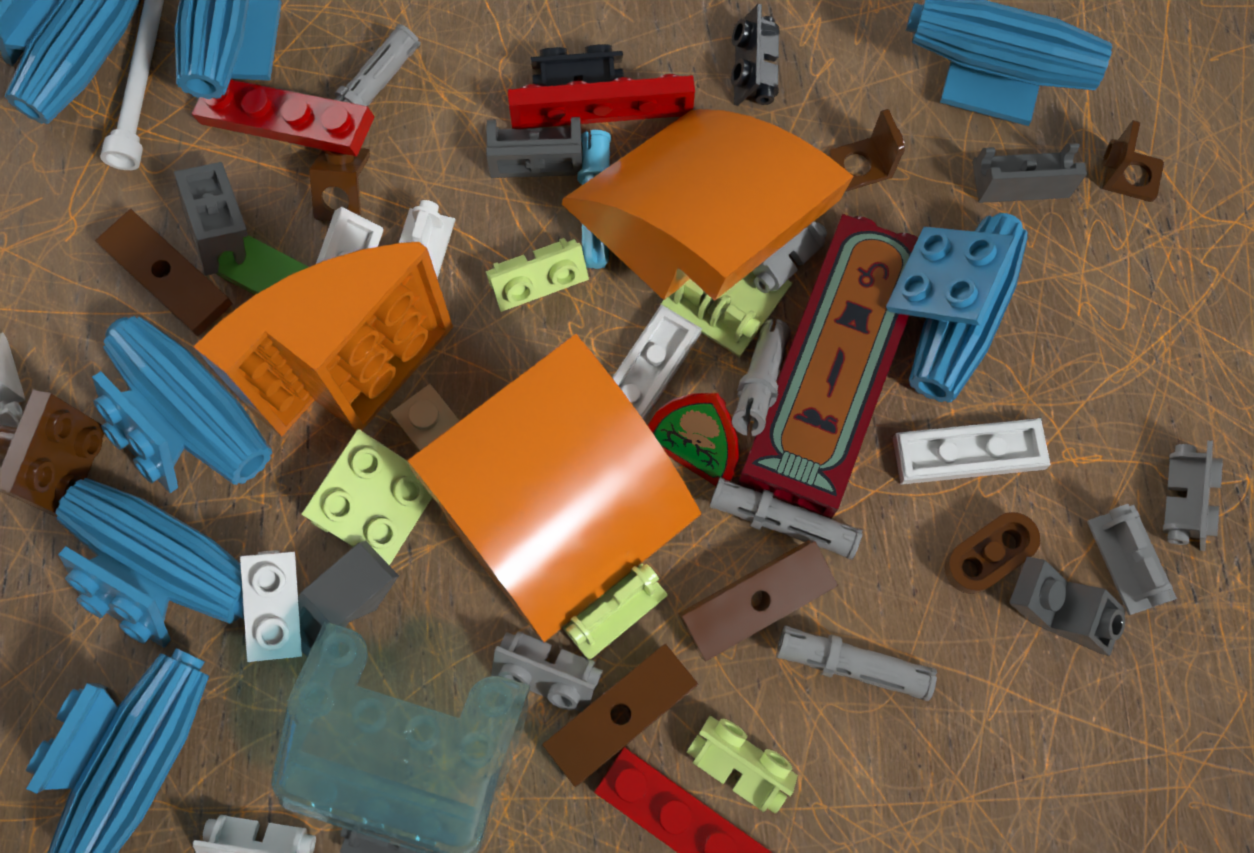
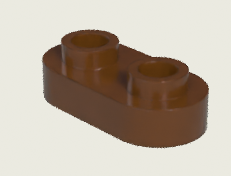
[945,512,1040,594]

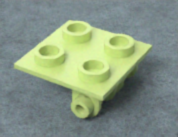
[661,271,792,358]
[301,429,432,565]

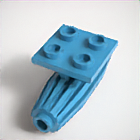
[0,0,139,124]
[175,0,282,99]
[905,0,1112,126]
[886,213,1028,403]
[92,316,272,493]
[56,478,244,648]
[26,648,209,853]

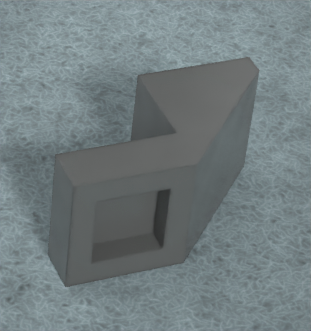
[298,540,399,663]
[1010,557,1126,656]

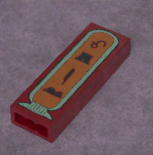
[737,214,918,519]

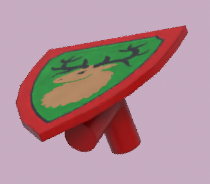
[647,393,739,486]

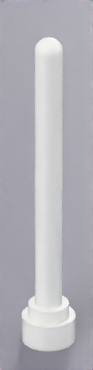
[100,0,164,170]

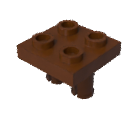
[0,389,104,517]

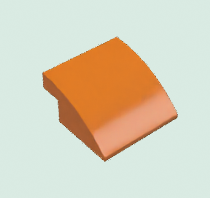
[562,109,854,301]
[193,242,453,437]
[407,334,702,643]

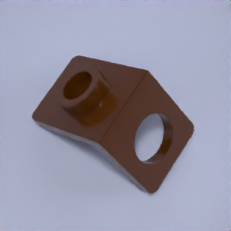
[828,109,905,192]
[1102,120,1164,202]
[309,148,370,221]

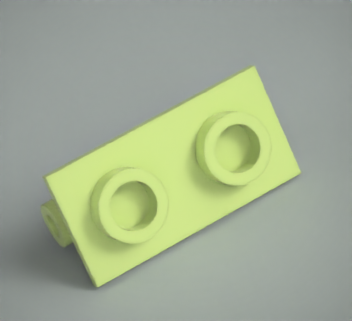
[485,238,589,312]
[563,564,668,660]
[686,716,798,814]

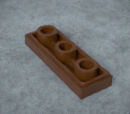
[95,208,233,337]
[678,539,838,662]
[542,643,699,788]

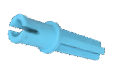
[577,130,611,269]

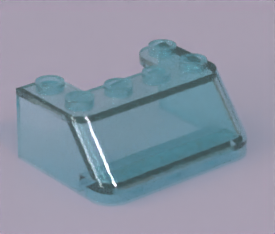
[271,621,530,853]

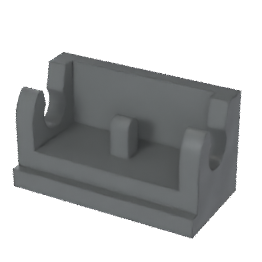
[486,117,582,178]
[972,143,1087,203]
[174,162,248,276]

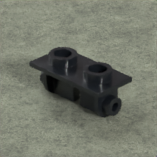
[731,3,780,106]
[531,44,624,87]

